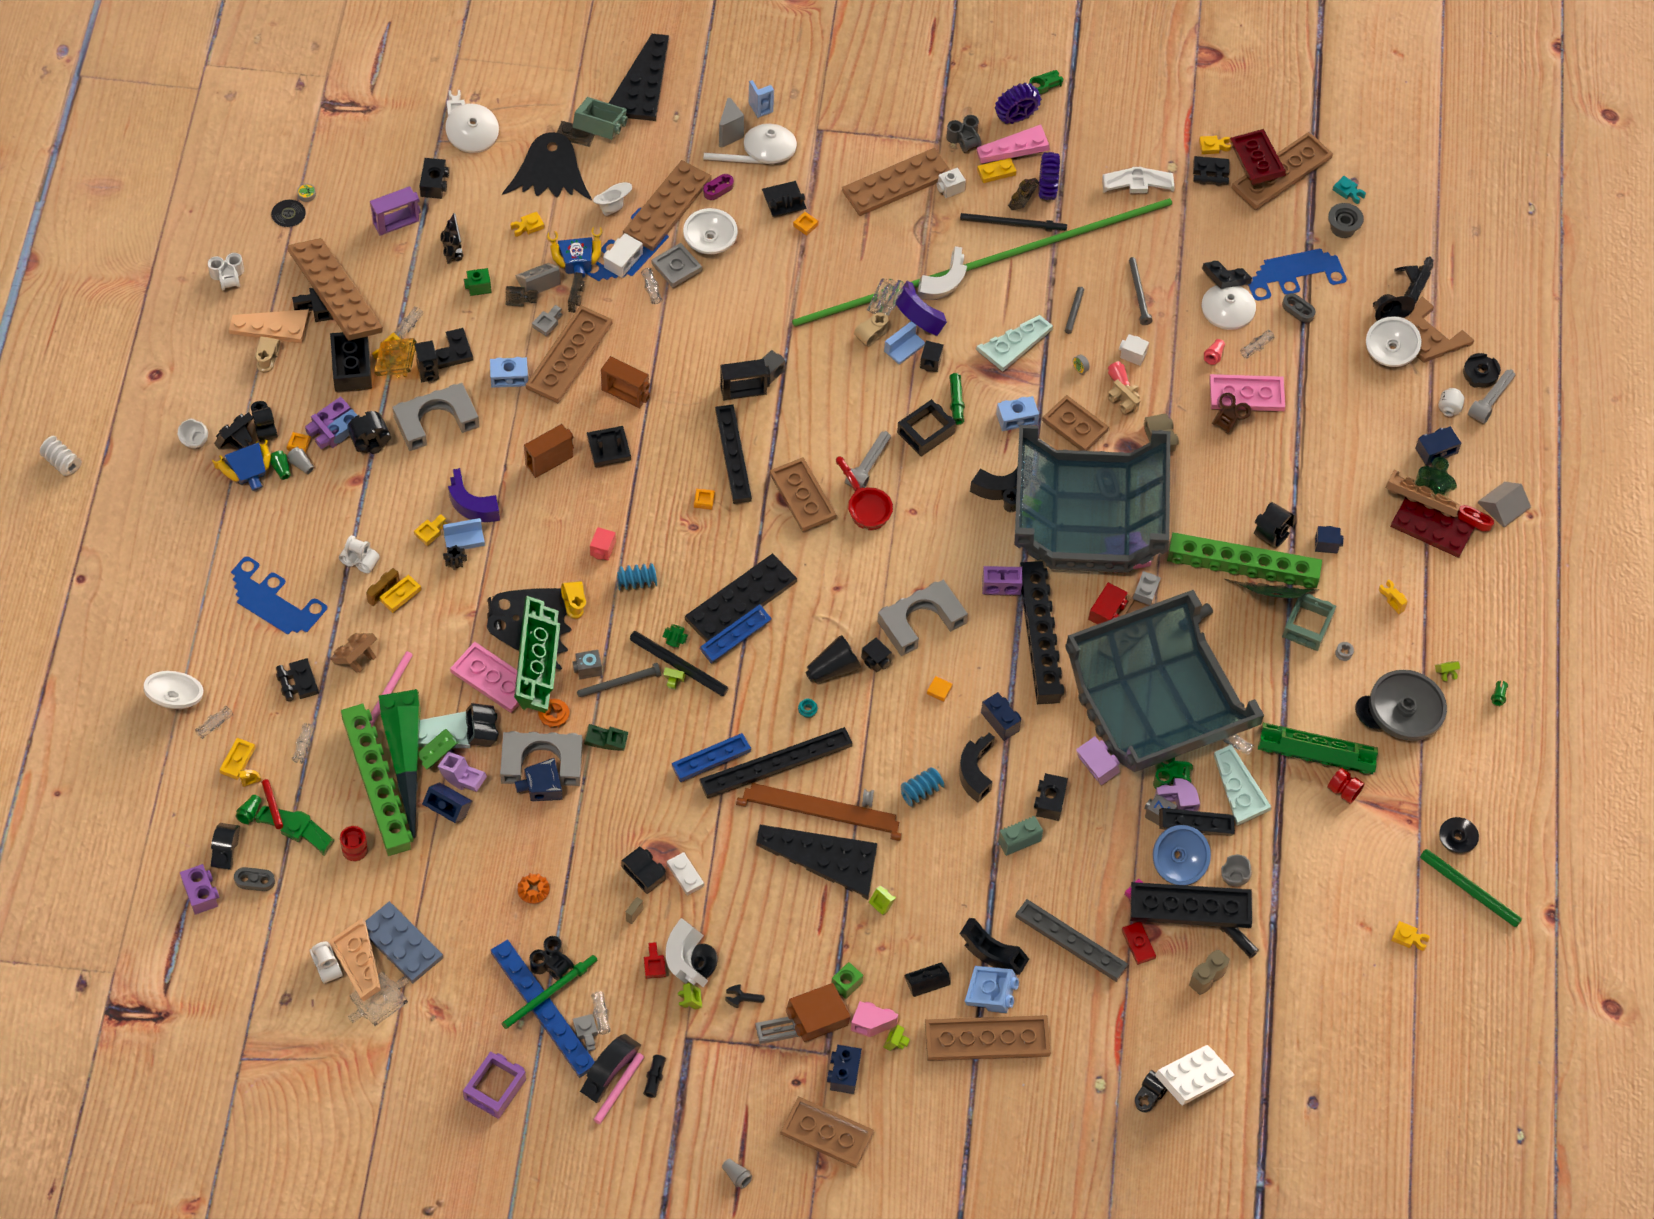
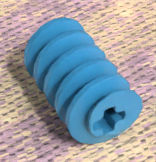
[617,563,657,591]
[901,767,944,807]

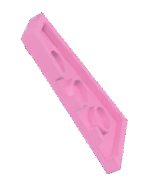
[976,125,1050,164]

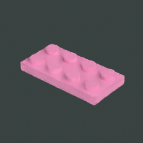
[1209,374,1285,411]
[450,642,519,713]

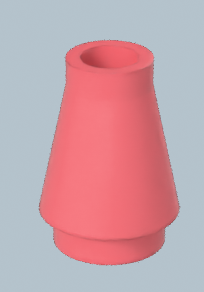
[1204,339,1225,365]
[1108,361,1130,386]

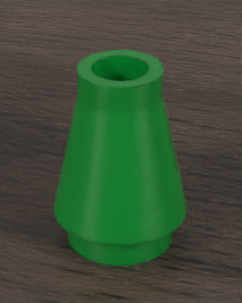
[270,450,291,480]
[236,795,262,824]

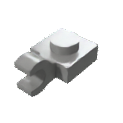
[532,305,562,337]
[573,1014,598,1051]

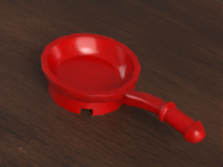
[836,456,893,530]

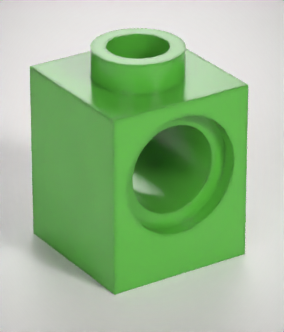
[831,962,864,999]

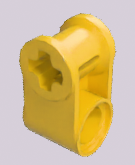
[561,581,586,619]

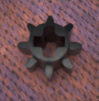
[443,545,467,570]

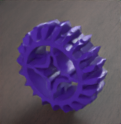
[995,83,1042,124]
[1038,152,1060,200]

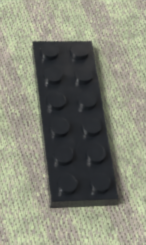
[685,553,797,642]
[1130,882,1252,928]

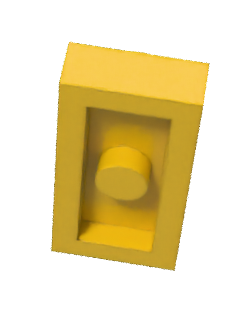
[977,158,1017,183]
[379,574,422,613]
[219,738,256,780]

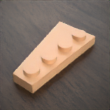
[229,309,309,343]
[329,918,381,1001]

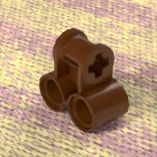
[1212,393,1251,434]

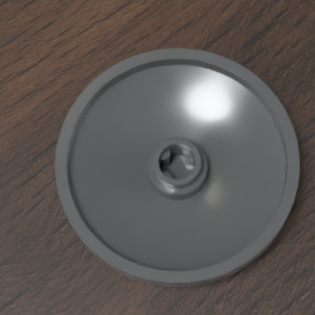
[1369,670,1447,741]

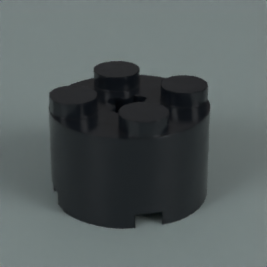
[347,411,391,454]
[1254,502,1296,547]

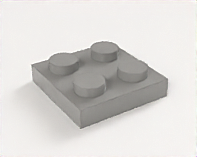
[651,243,702,288]

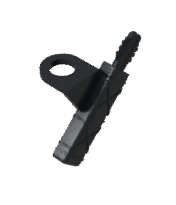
[1394,256,1434,304]

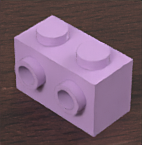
[1076,736,1120,785]

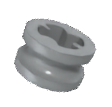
[1335,642,1354,661]
[862,789,874,808]

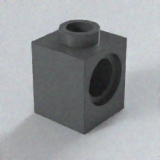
[762,350,785,383]

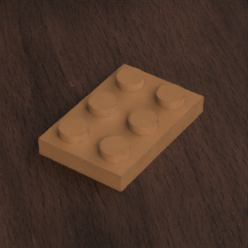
[1042,395,1109,451]

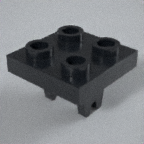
[214,412,253,450]
[587,426,631,467]

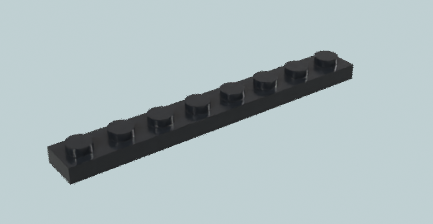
[700,727,853,799]

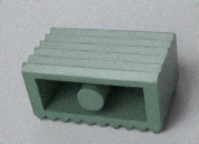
[998,816,1043,856]

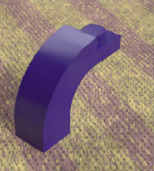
[895,281,947,336]
[448,468,500,522]

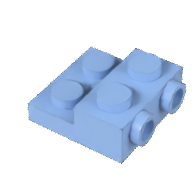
[965,966,1019,1013]

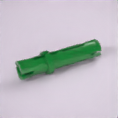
[949,373,965,425]

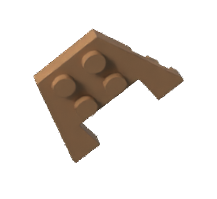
[1408,296,1474,363]

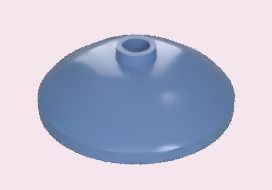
[1153,825,1211,885]

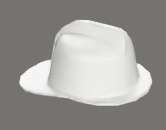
[593,182,632,216]

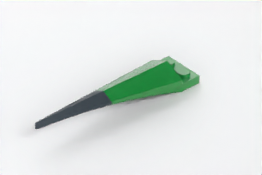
[379,689,421,838]

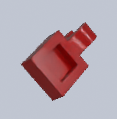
[644,942,666,979]

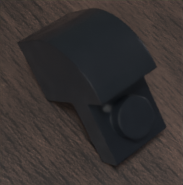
[292,288,333,322]
[211,823,240,869]

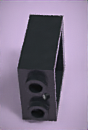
[720,359,770,401]
[897,399,956,457]

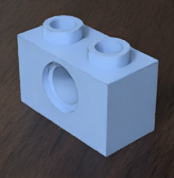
[490,357,528,388]
[996,396,1039,431]

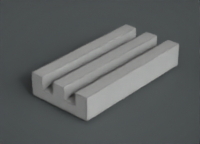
[755,1017,799,1044]

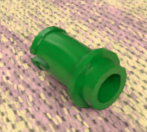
[1491,681,1508,706]

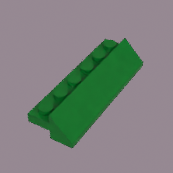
[514,596,560,713]
[1258,722,1378,775]

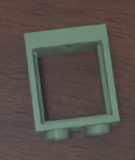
[573,97,628,140]
[1282,594,1336,651]

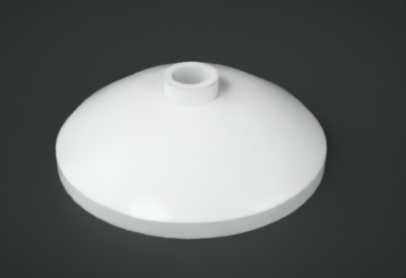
[445,104,499,153]
[744,124,797,163]
[683,208,738,254]
[1201,285,1256,330]
[1366,317,1421,367]
[143,671,203,709]

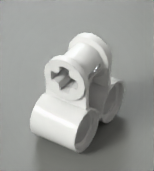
[208,253,244,291]
[339,535,380,573]
[309,941,343,984]

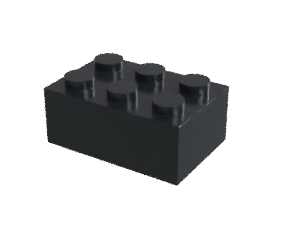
[330,332,372,392]

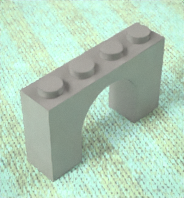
[392,383,479,451]
[877,579,968,656]
[500,731,583,786]

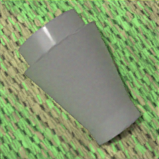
[287,447,314,474]
[722,1159,752,1189]

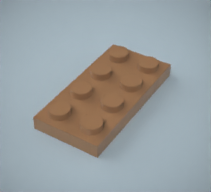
[770,457,837,532]
[780,1096,874,1168]

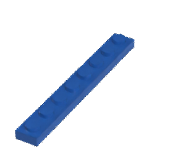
[491,939,595,1078]

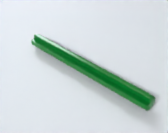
[1420,849,1522,927]

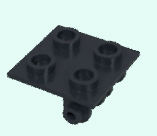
[762,181,807,217]
[440,213,463,264]

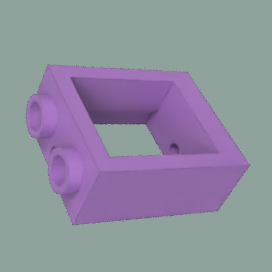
[370,186,421,236]
[463,1051,526,1119]

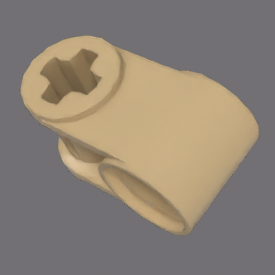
[854,312,888,346]
[255,336,280,373]

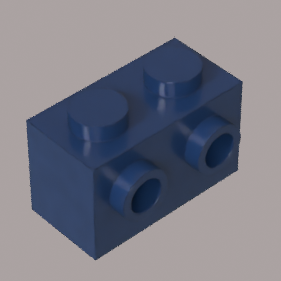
[1415,426,1462,465]
[981,692,1021,741]
[422,782,472,823]
[827,1044,862,1094]

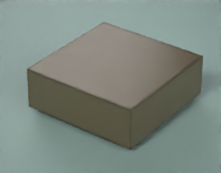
[625,897,643,924]

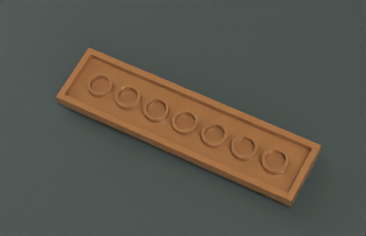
[288,238,383,341]

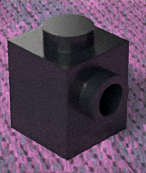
[861,637,892,673]

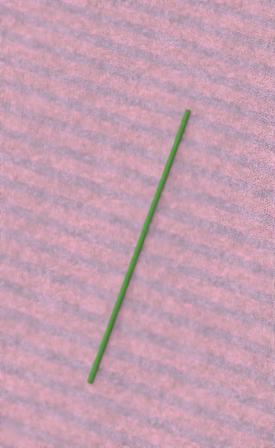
[792,198,1172,327]

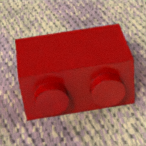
[1088,582,1129,625]

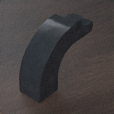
[970,456,1032,500]
[959,733,995,803]
[959,918,1029,975]
[580,1034,641,1103]

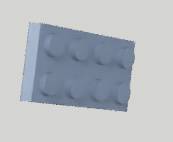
[365,901,443,984]

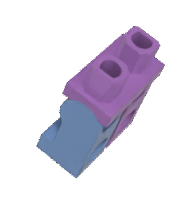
[305,397,357,449]

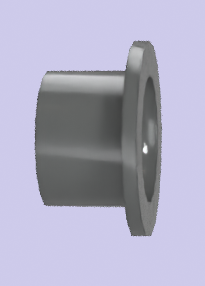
[1328,203,1364,238]

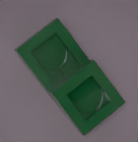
[583,724,628,751]

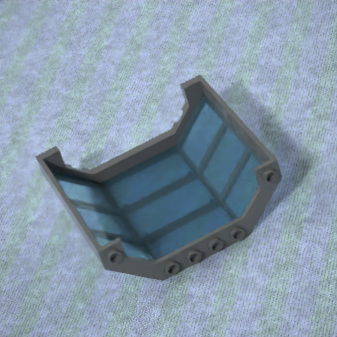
[1014,425,1171,573]
[1065,590,1264,772]

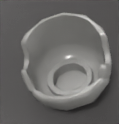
[1221,854,1252,887]

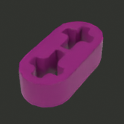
[703,174,734,200]

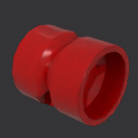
[1327,768,1365,804]
[340,826,368,862]

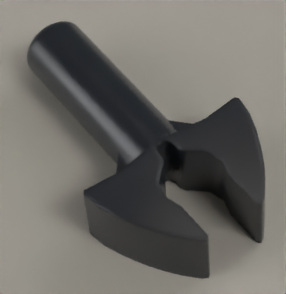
[725,984,765,1008]

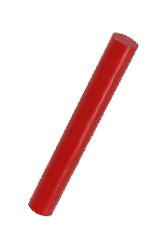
[261,779,283,829]

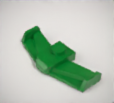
[255,806,334,856]

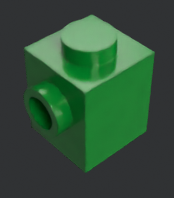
[464,268,492,296]

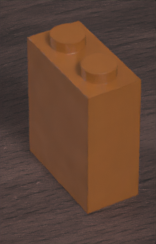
[524,424,574,478]
[786,983,851,1042]

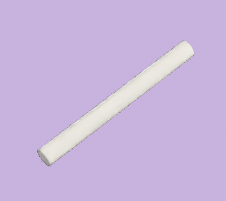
[703,153,774,165]

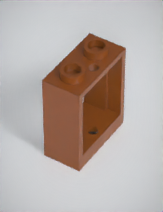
[601,356,650,409]

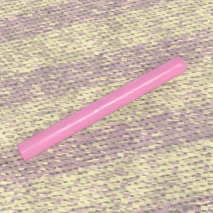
[593,1053,644,1124]

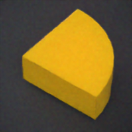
[238,770,262,787]

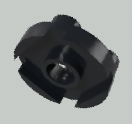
[1463,353,1501,388]

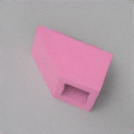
[851,1001,898,1037]

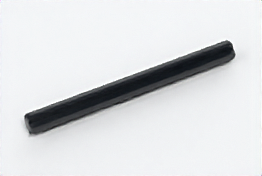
[630,631,728,696]

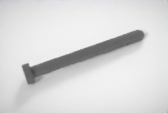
[1129,257,1153,325]
[577,663,661,697]

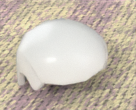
[177,419,208,449]

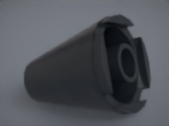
[805,635,861,683]

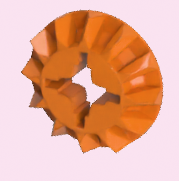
[538,699,569,728]
[517,873,550,904]

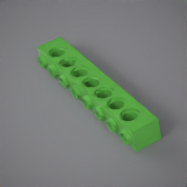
[1167,532,1322,588]
[341,704,413,856]

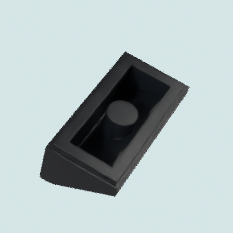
[904,962,951,997]

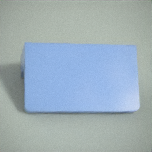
[748,80,774,118]
[884,321,925,364]
[443,518,485,549]

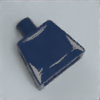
[515,758,563,801]

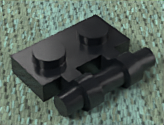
[1193,156,1229,186]
[276,658,319,702]

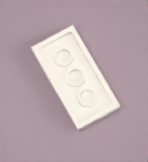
[1155,1045,1234,1106]

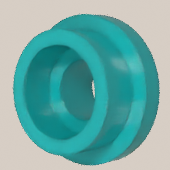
[798,698,818,718]

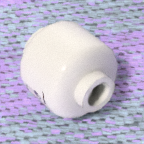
[1438,388,1464,417]

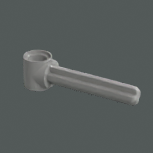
[1468,369,1515,424]
[845,431,891,488]

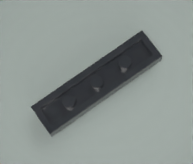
[1159,808,1235,836]

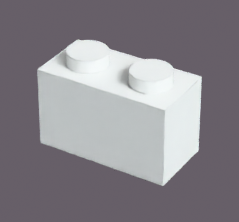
[603,233,643,278]

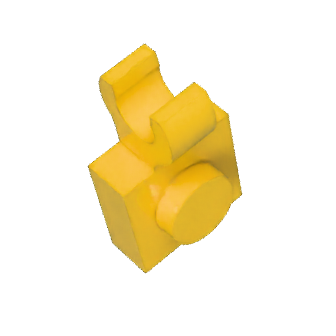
[414,514,447,546]
[1379,580,1408,614]

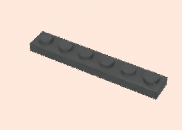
[1015,899,1128,982]

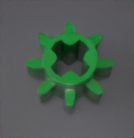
[662,624,688,647]

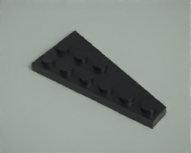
[609,33,669,121]
[756,824,878,900]

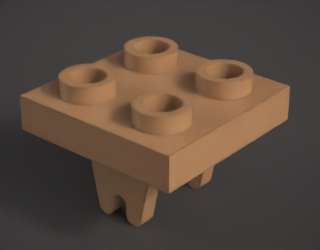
[330,633,377,673]

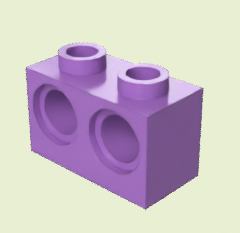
[982,566,1022,595]
[180,864,220,915]

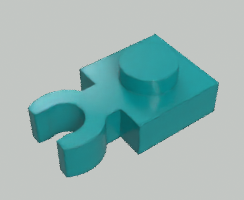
[1332,176,1366,204]

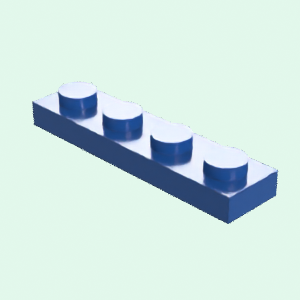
[699,604,772,664]
[672,733,751,782]

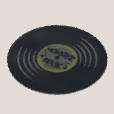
[271,199,306,227]

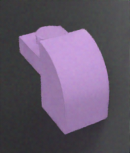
[438,752,487,792]
[1154,778,1200,811]

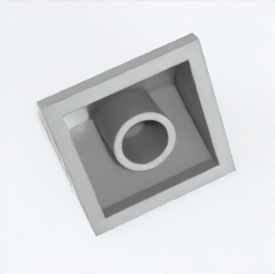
[719,98,744,147]
[515,263,560,297]
[1478,482,1531,527]

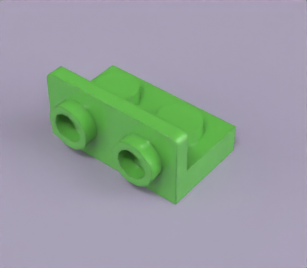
[418,729,459,769]

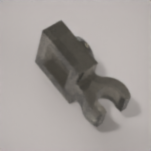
[506,286,538,307]

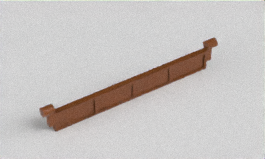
[736,783,902,841]

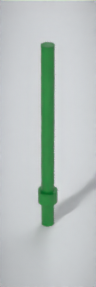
[502,955,598,1029]

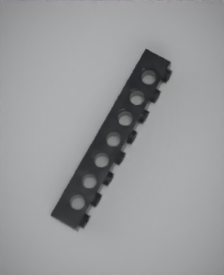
[1020,561,1064,705]

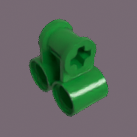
[1153,757,1193,789]

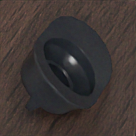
[1373,294,1415,321]

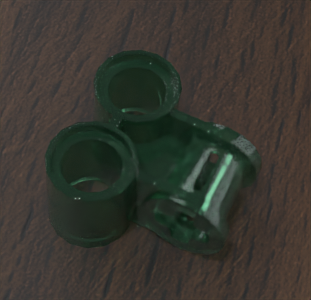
[1415,457,1457,496]

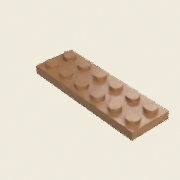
[1231,132,1333,210]
[842,147,950,216]
[623,160,712,251]
[526,305,613,403]
[925,1015,1051,1061]

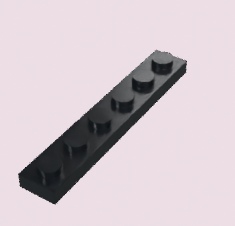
[715,404,752,504]

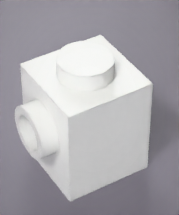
[937,168,966,198]
[1119,334,1149,366]

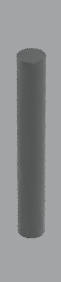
[1065,287,1084,334]

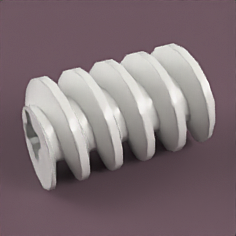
[40,436,82,476]

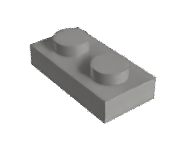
[1133,571,1161,605]

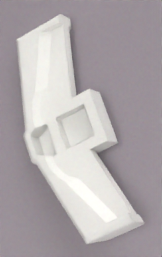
[1102,167,1175,193]

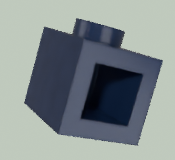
[1315,526,1344,554]

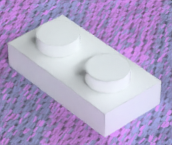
[667,852,704,896]

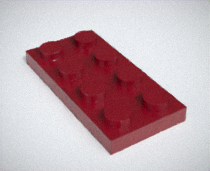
[1230,129,1286,185]
[1390,497,1475,558]

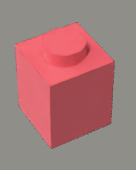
[590,527,616,560]

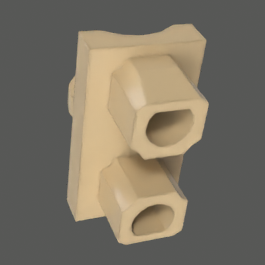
[1107,379,1140,414]

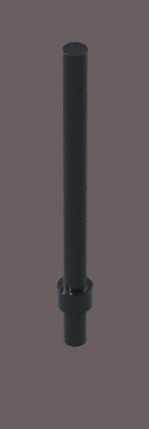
[960,213,1067,231]

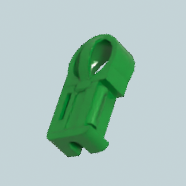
[1029,70,1064,95]

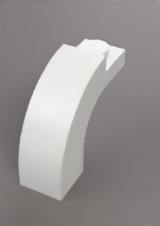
[917,246,967,300]
[666,918,708,987]

